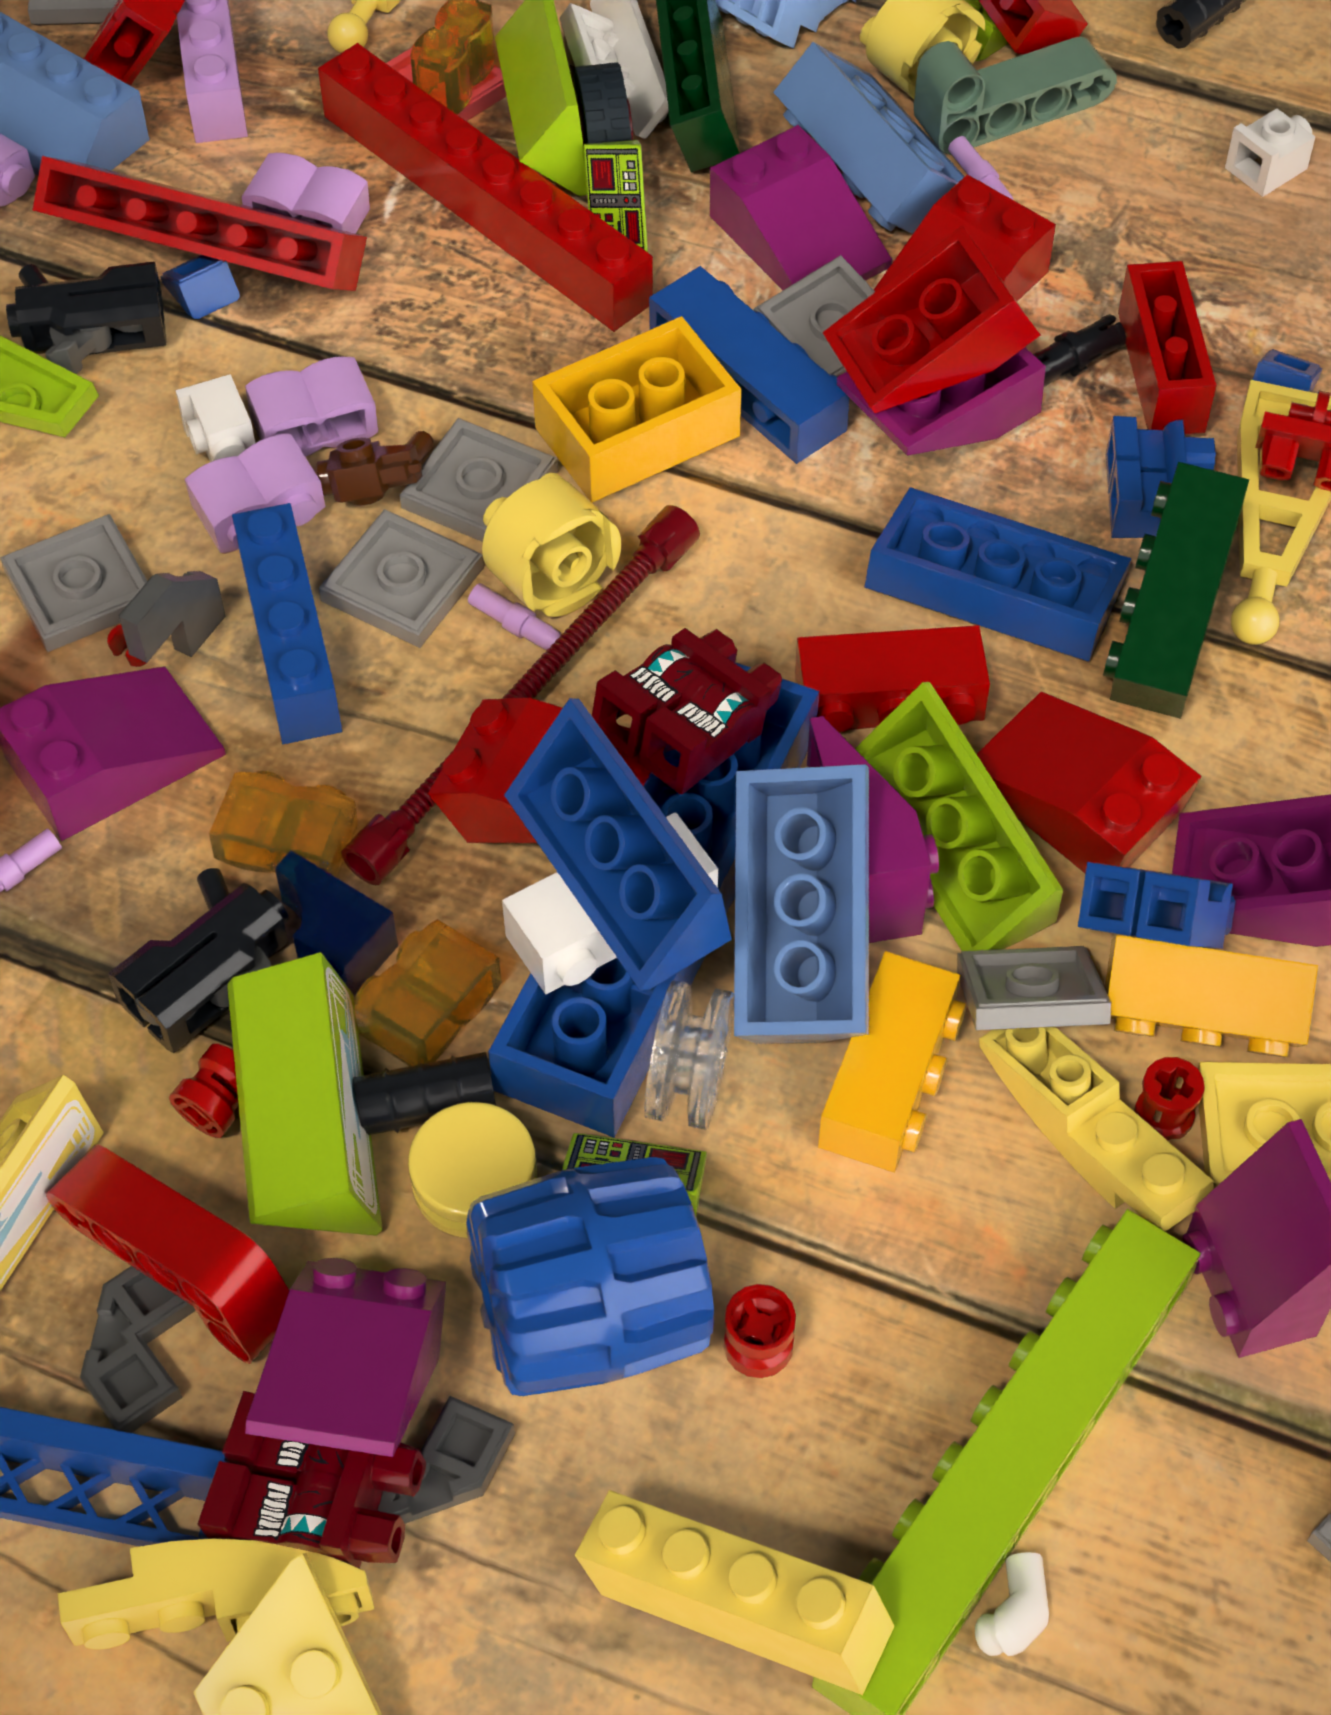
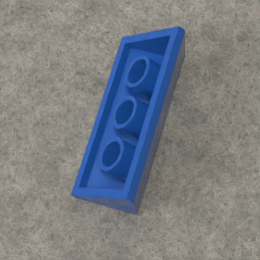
[504,698,732,990]

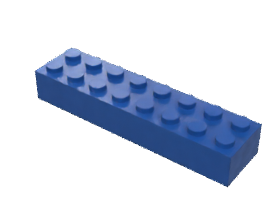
[488,662,819,1138]

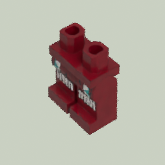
[592,628,782,795]
[197,1391,426,1569]

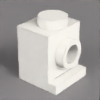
[1225,108,1315,197]
[175,374,255,462]

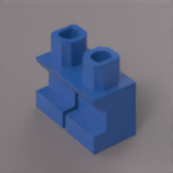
[1105,416,1216,538]
[1078,862,1236,949]

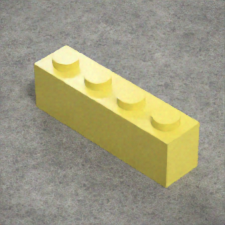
[575,1490,894,1695]

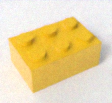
[532,316,741,503]

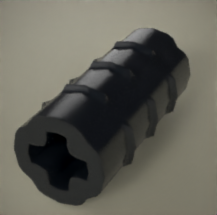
[1156,0,1246,49]
[353,1052,496,1135]

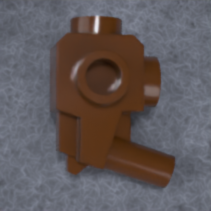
[317,431,434,505]

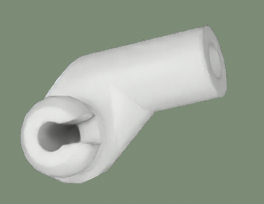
[975,1552,1049,1656]

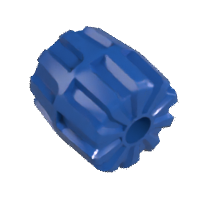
[466,1157,714,1396]

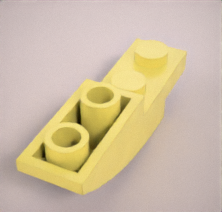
[979,1027,1214,1232]
[58,1539,374,1649]

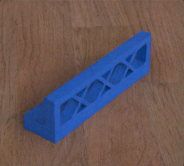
[0,1407,229,1547]

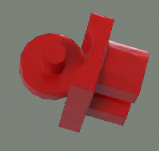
[1255,390,1331,492]

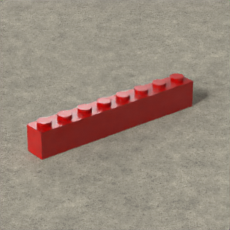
[318,43,653,332]

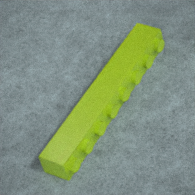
[812,1209,1201,1715]

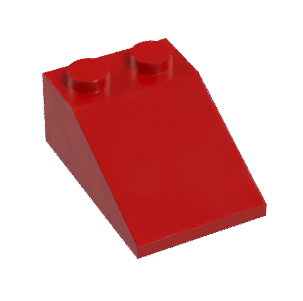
[874,174,1056,301]
[822,226,1041,414]
[977,691,1202,874]
[428,698,651,843]

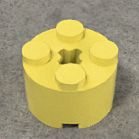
[860,0,985,99]
[482,473,621,617]

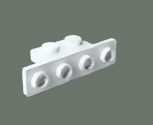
[559,0,669,139]

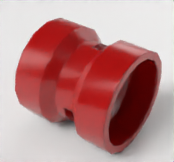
[169,1043,239,1138]
[724,1284,796,1378]

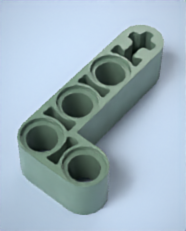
[913,37,1117,155]

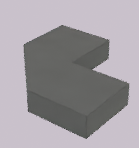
[119,571,225,663]
[80,1266,196,1433]
[378,1396,515,1524]

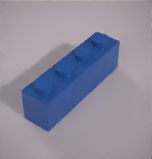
[649,266,850,464]
[232,503,342,745]

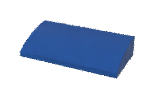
[864,487,1132,662]

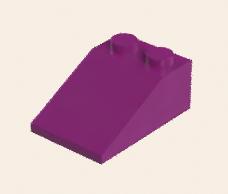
[709,125,892,291]
[837,347,1046,456]
[0,666,226,842]
[807,716,939,943]
[1172,794,1331,947]
[1183,1119,1331,1358]
[245,1258,446,1457]

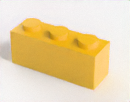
[1105,935,1318,1057]
[818,951,967,1173]

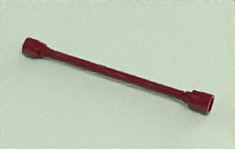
[341,505,700,886]

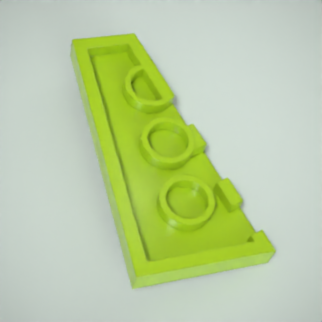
[0,335,99,437]

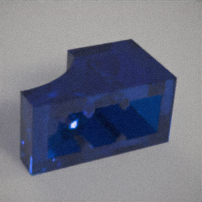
[275,850,398,997]

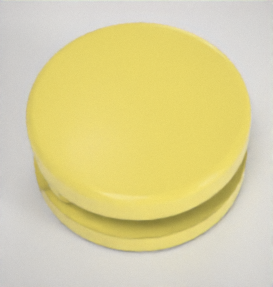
[408,1102,537,1238]

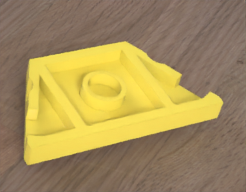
[193,1553,382,1715]

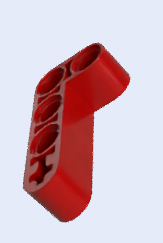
[46,1144,290,1364]

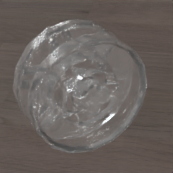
[644,980,734,1130]

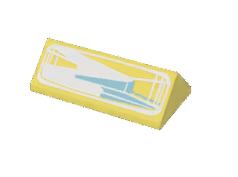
[0,1075,104,1291]

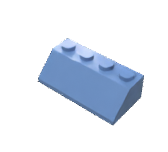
[0,12,150,176]
[773,42,965,234]
[734,764,869,1044]

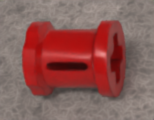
[1134,1057,1205,1141]

